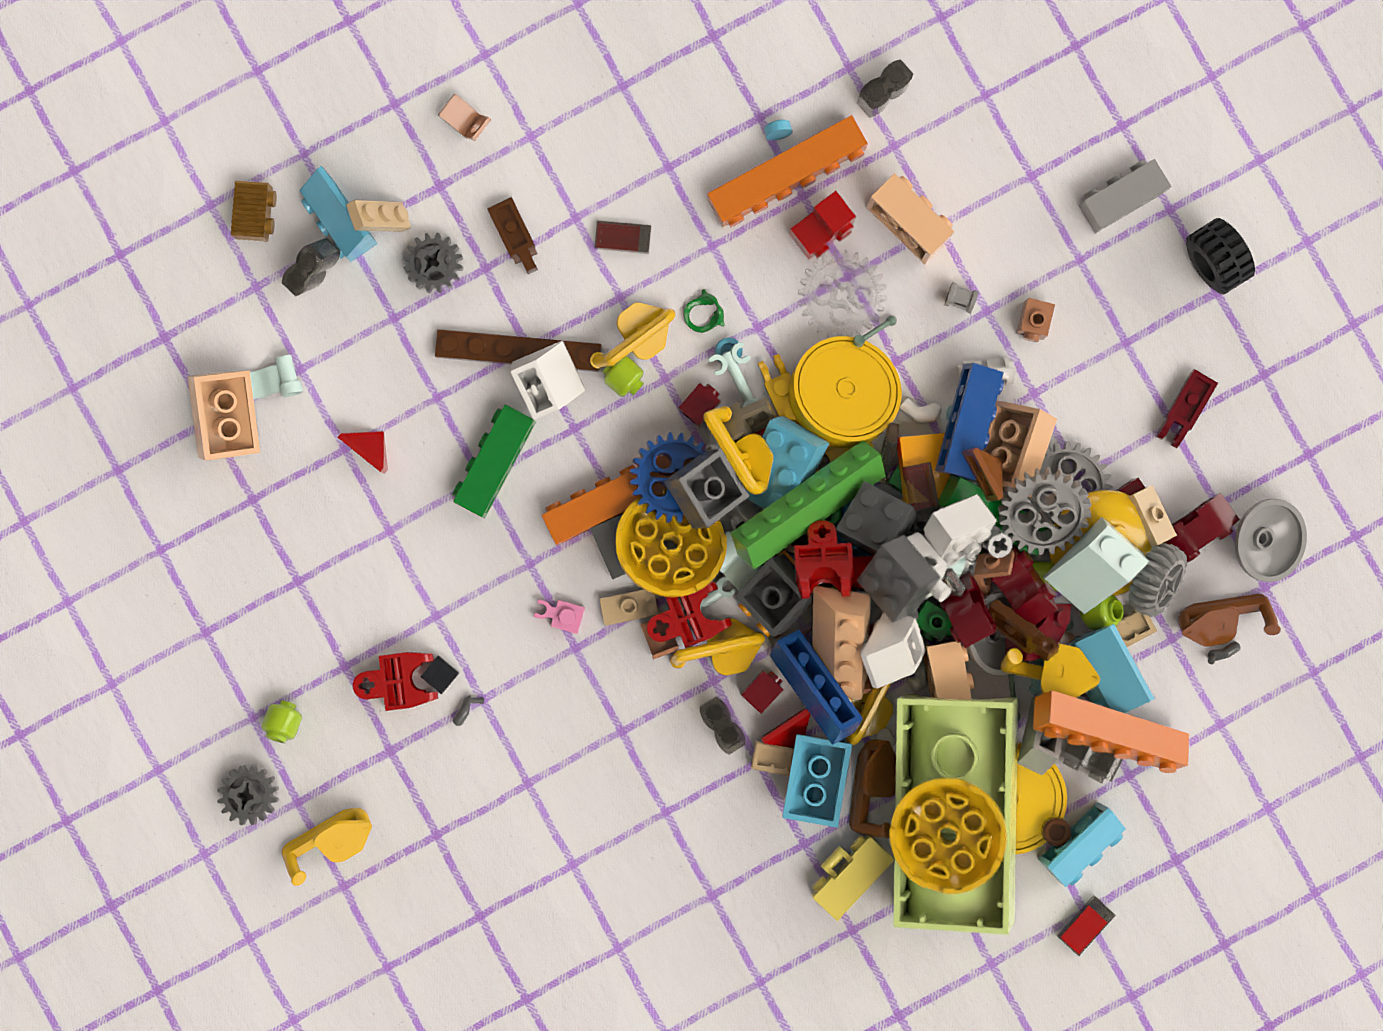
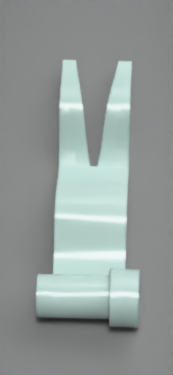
[250,355,303,400]

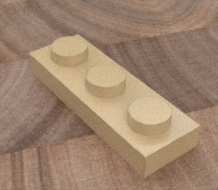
[346,200,411,232]

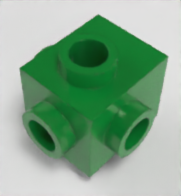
[916,599,953,642]

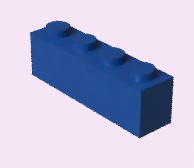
[935,363,1004,480]
[770,630,863,745]

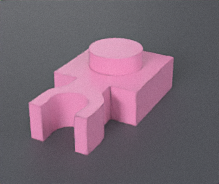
[533,599,585,634]

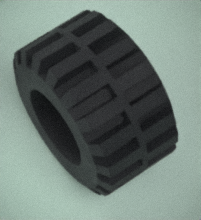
[1186,218,1255,295]

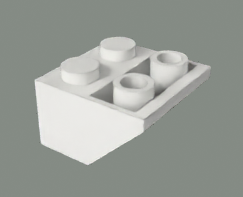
[510,340,586,420]
[924,495,997,568]
[861,612,926,688]

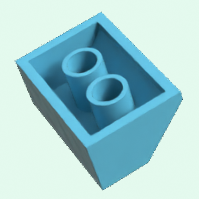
[299,166,378,262]
[1066,624,1155,713]
[782,734,852,828]
[1038,802,1126,887]

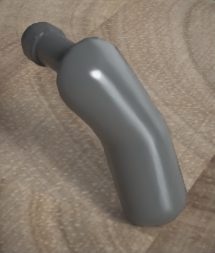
[1208,641,1241,664]
[453,695,484,726]

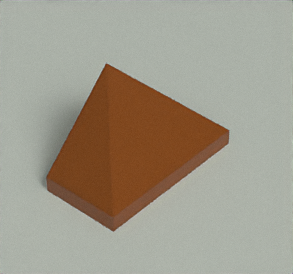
[962,448,1003,501]

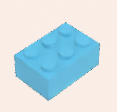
[746,416,829,509]

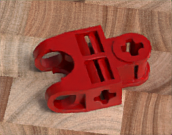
[794,521,853,599]
[647,582,732,648]
[352,652,439,711]

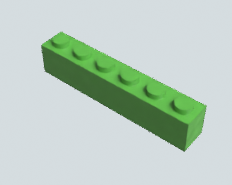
[731,441,886,570]

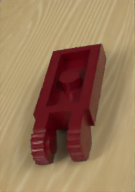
[1156,369,1218,449]

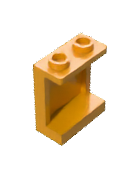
[891,433,950,507]

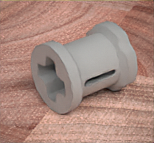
[944,282,979,314]
[981,526,1012,558]

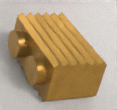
[230,181,277,242]

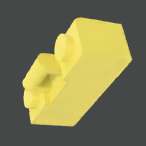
[811,835,894,921]

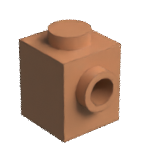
[1016,298,1055,342]

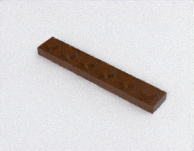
[435,329,602,372]

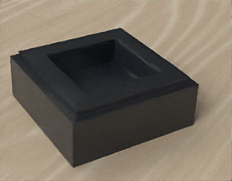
[420,655,460,694]

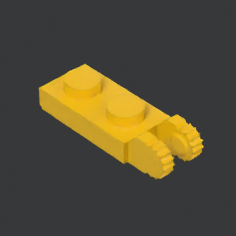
[757,354,801,426]

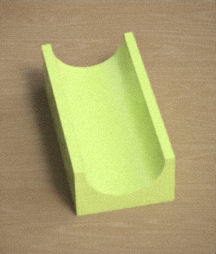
[893,694,1018,935]

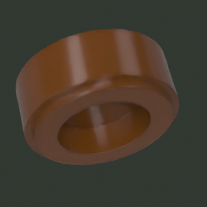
[1041,817,1071,846]

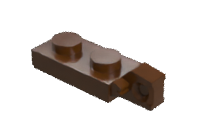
[487,197,538,275]
[989,599,1059,661]

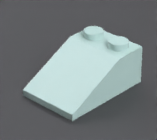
[1043,517,1149,614]

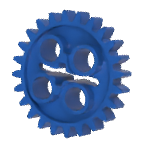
[629,432,704,523]

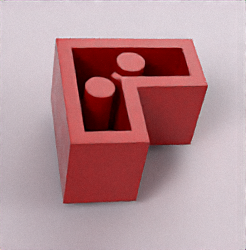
[789,191,856,260]

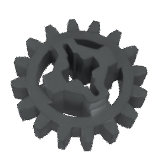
[403,233,464,293]
[217,765,279,825]

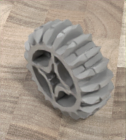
[1128,543,1187,617]

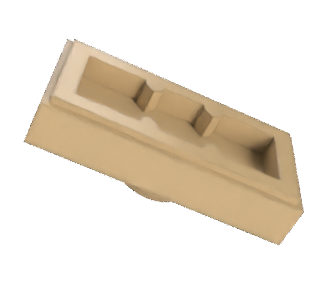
[1128,485,1176,547]
[599,590,659,626]
[1116,610,1157,647]
[751,741,794,776]

